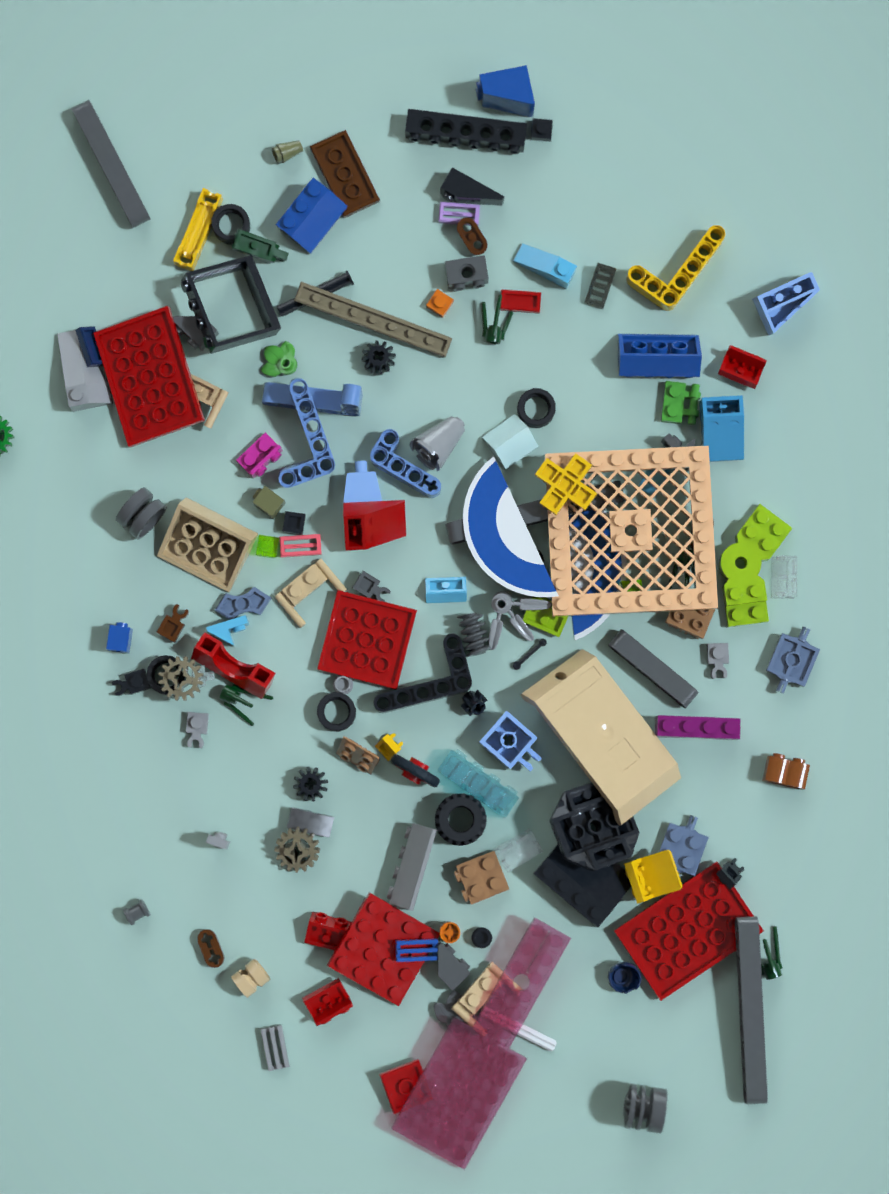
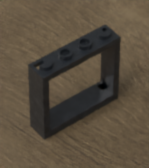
[181,255,281,354]

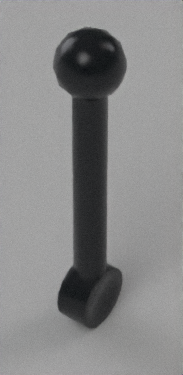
[513,638,547,670]

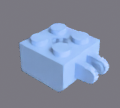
[479,711,542,772]

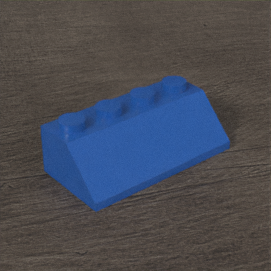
[618,334,702,378]

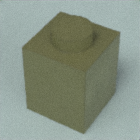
[252,486,286,519]

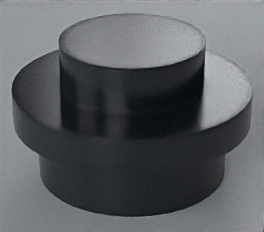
[471,927,492,948]

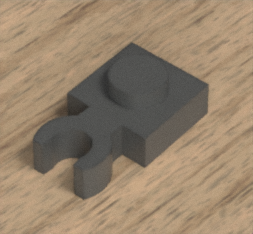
[352,570,391,602]

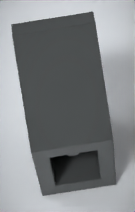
[173,316,219,351]
[438,942,470,991]

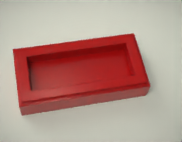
[500,289,541,314]

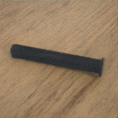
[277,270,354,317]

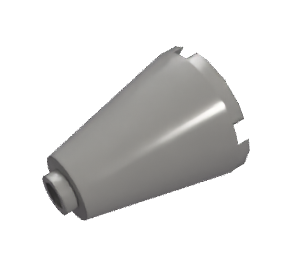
[410,416,465,471]

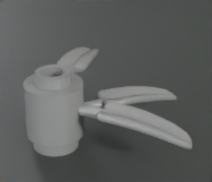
[488,591,552,650]

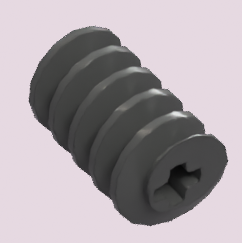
[457,613,491,657]

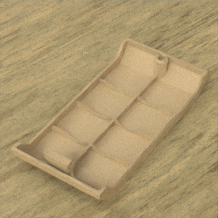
[521,649,681,826]

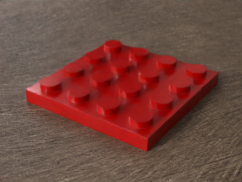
[317,590,417,690]
[327,892,440,1006]

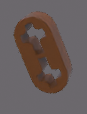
[197,929,225,968]

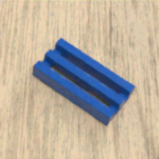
[396,938,438,962]

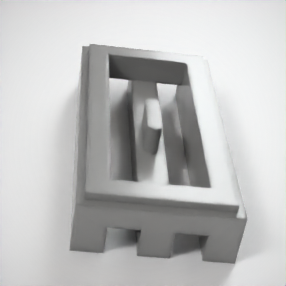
[261,1025,290,1071]

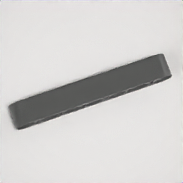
[71,100,151,228]

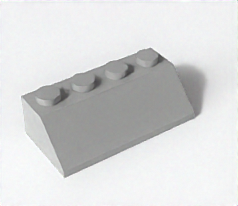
[387,823,437,911]

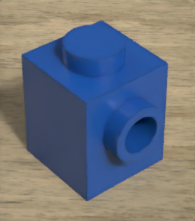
[106,622,133,654]

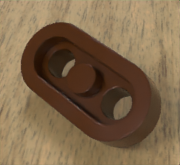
[457,217,488,255]

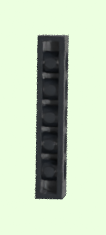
[405,109,527,154]

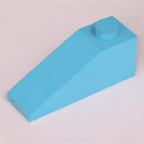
[513,244,577,289]

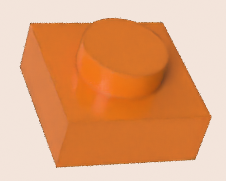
[426,289,454,318]

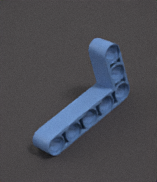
[278,377,335,488]
[262,382,363,416]

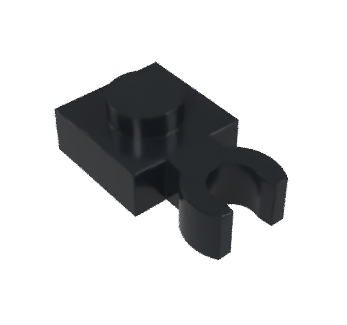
[112,669,151,696]
[716,858,744,889]

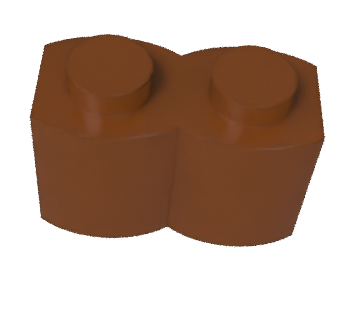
[762,753,810,790]

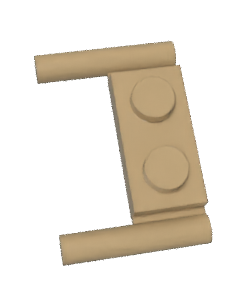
[191,374,229,429]
[274,559,347,628]
[451,962,523,1037]

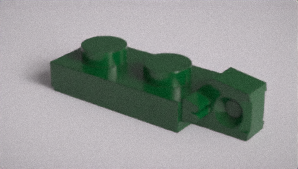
[232,229,289,263]

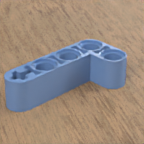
[370,429,441,498]

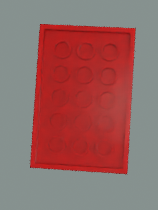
[94,306,205,448]
[614,861,764,1001]

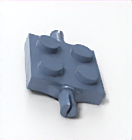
[766,627,820,694]
[659,815,709,876]

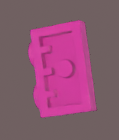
[236,432,283,479]

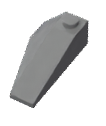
[57,330,113,412]

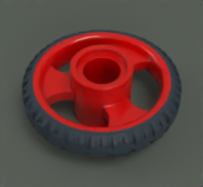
[391,754,440,787]

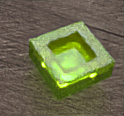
[256,535,280,559]

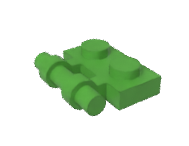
[661,381,701,425]

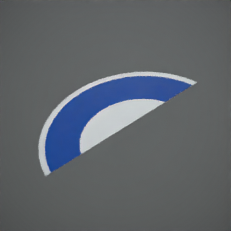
[463,456,558,597]
[568,508,627,640]

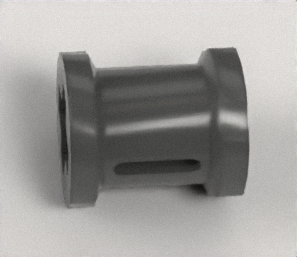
[123,899,150,925]

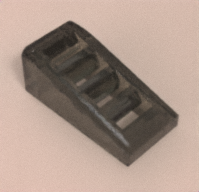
[584,263,616,309]

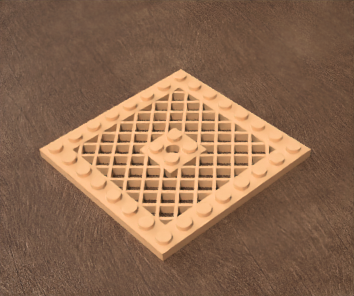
[545,446,718,617]

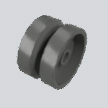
[115,487,167,540]

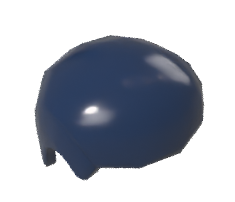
[608,962,642,994]

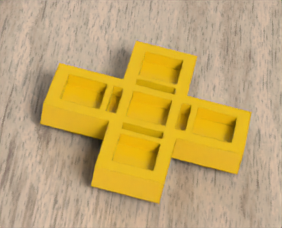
[535,453,597,515]

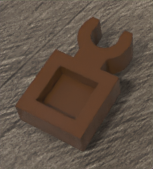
[157,604,189,643]

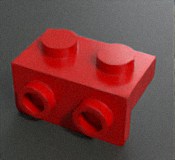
[718,345,767,389]
[302,978,353,1026]

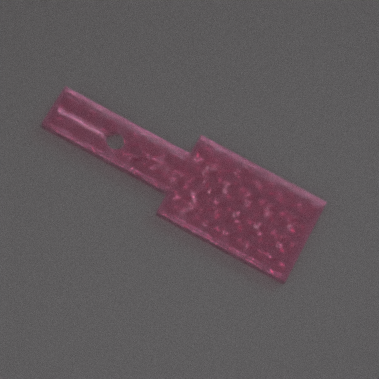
[391,917,571,1170]

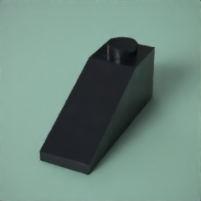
[440,167,505,206]

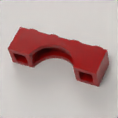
[191,632,276,699]

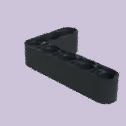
[374,633,472,713]

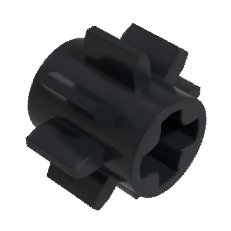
[461,690,487,716]

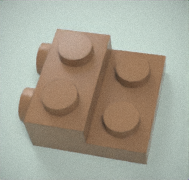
[454,851,509,905]

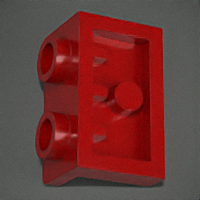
[304,912,351,951]

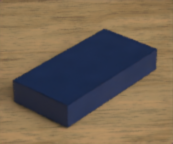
[75,326,103,368]

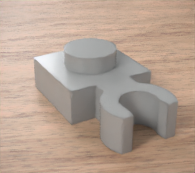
[707,643,729,679]
[186,712,209,748]

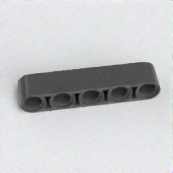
[608,629,699,708]

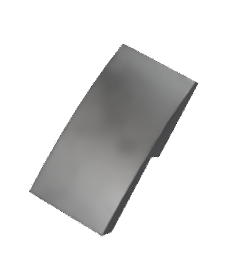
[286,807,334,838]

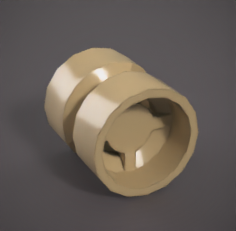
[231,958,271,998]

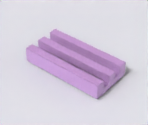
[439,202,480,226]

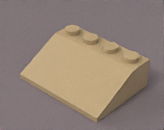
[157,497,258,592]

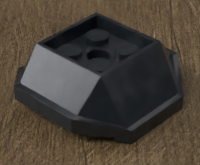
[549,782,640,872]

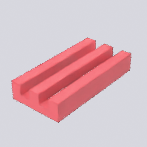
[280,534,322,558]

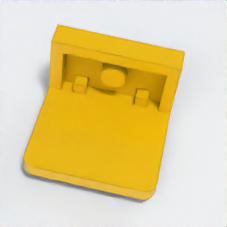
[624,850,682,904]

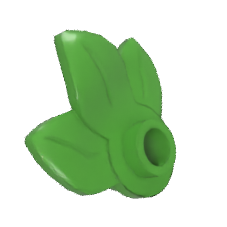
[261,341,297,377]

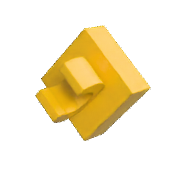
[375,733,403,761]

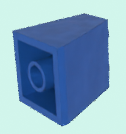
[476,65,535,117]

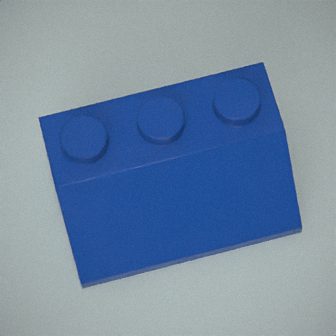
[276,177,348,254]

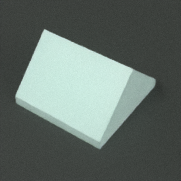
[482,414,538,470]

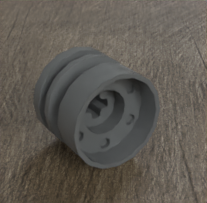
[623,1084,667,1134]

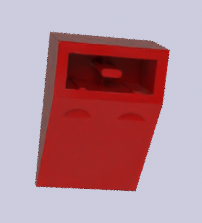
[343,500,406,550]

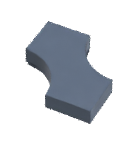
[215,587,272,620]

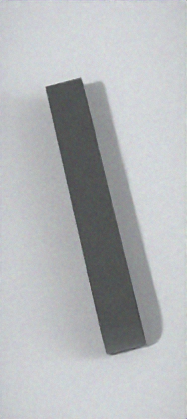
[445,481,626,544]
[735,916,768,1105]

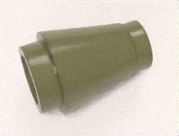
[272,140,303,163]

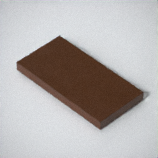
[310,130,380,218]

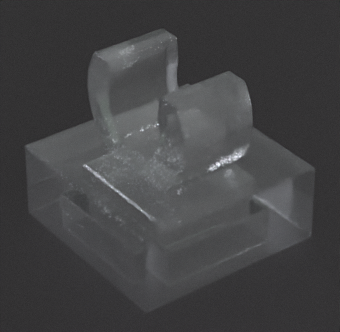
[192,665,215,688]

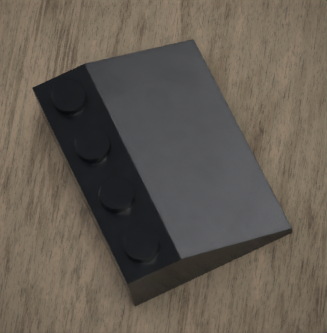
[533,844,631,928]

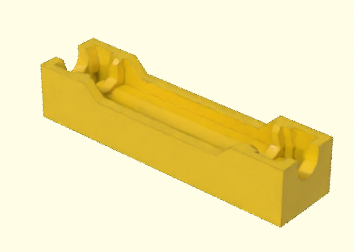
[173,188,223,271]

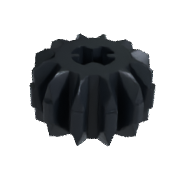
[362,340,396,375]
[293,767,328,802]

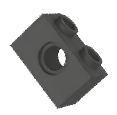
[445,255,489,291]

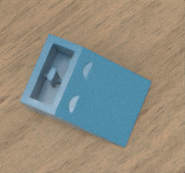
[699,395,744,462]

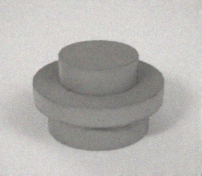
[333,675,353,695]

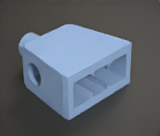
[343,461,382,503]

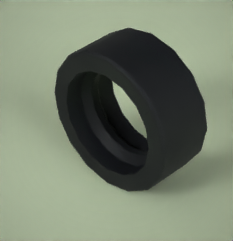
[212,204,250,244]
[517,388,556,428]
[146,655,186,695]
[317,692,356,732]

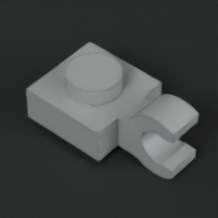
[206,831,230,850]

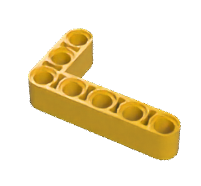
[626,225,725,311]

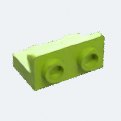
[523,596,568,637]

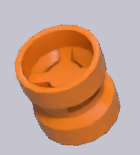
[439,922,460,943]

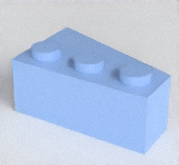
[752,272,820,336]

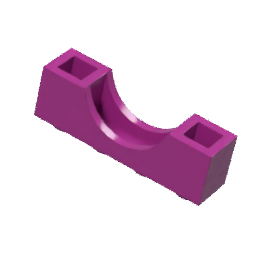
[655,715,741,740]

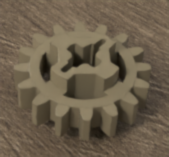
[159,656,204,701]
[274,827,320,873]

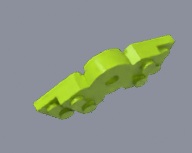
[719,504,792,627]

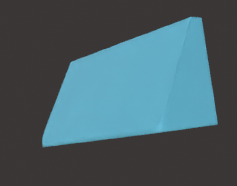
[425,577,467,603]

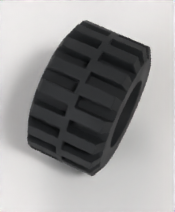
[435,793,487,846]

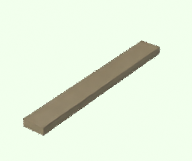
[294,282,452,357]

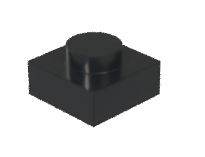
[531,118,553,142]
[282,511,306,535]

